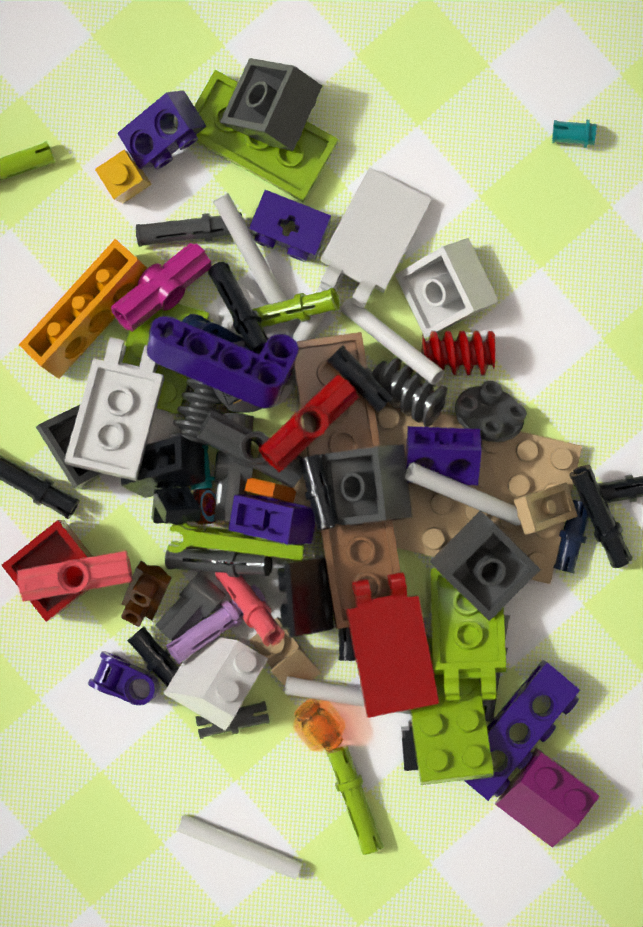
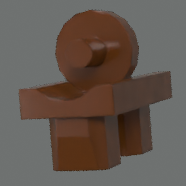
[121,561,172,627]

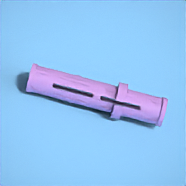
[166,584,267,664]

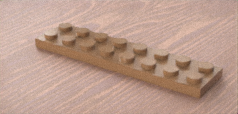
[293,332,401,629]

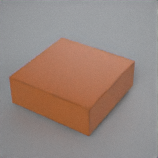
[244,477,296,503]

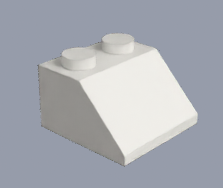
[395,238,499,338]
[164,637,268,731]

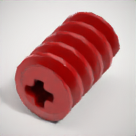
[421,331,496,376]

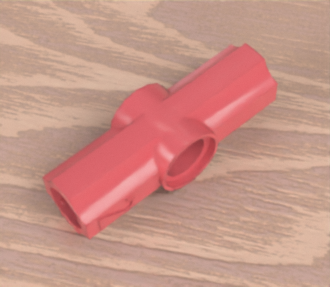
[17,550,133,602]

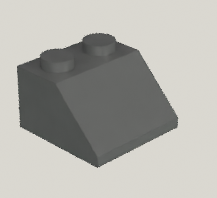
[220,58,322,151]
[321,444,412,526]
[430,511,541,621]

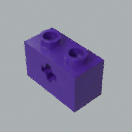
[249,190,331,262]

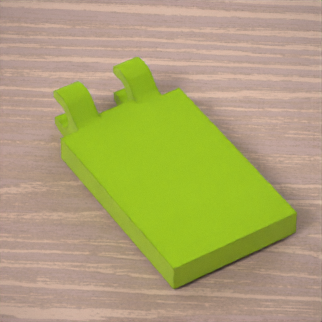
[167,523,304,560]
[431,568,507,701]

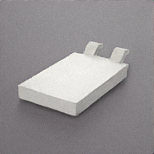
[319,167,432,309]
[64,337,164,481]

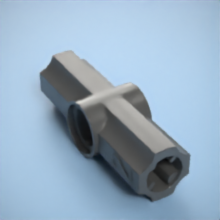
[197,410,303,488]
[214,413,254,522]

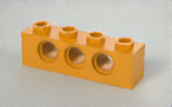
[19,238,147,379]

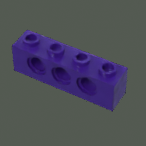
[463,660,580,801]

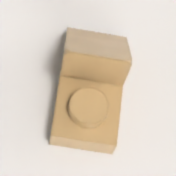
[514,482,577,535]
[249,617,321,686]

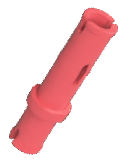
[215,562,285,646]

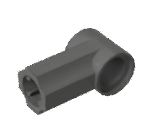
[155,572,226,641]

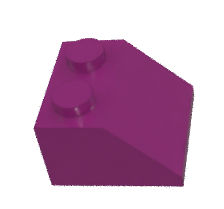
[495,747,600,848]

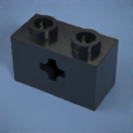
[121,435,206,498]

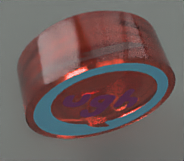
[192,488,217,525]

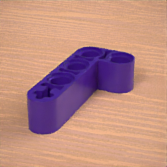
[146,316,299,408]

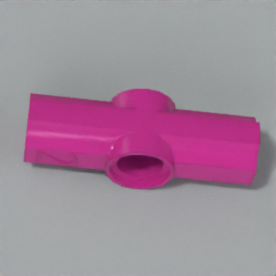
[111,243,211,332]

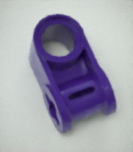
[87,651,160,706]

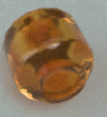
[293,699,346,752]

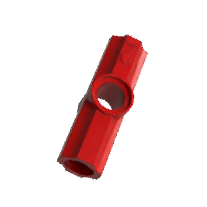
[258,374,359,472]

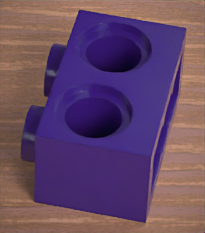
[117,90,207,170]
[405,426,482,486]
[229,495,316,545]

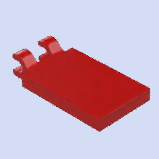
[346,572,439,718]

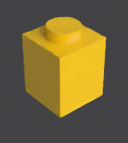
[95,150,152,204]

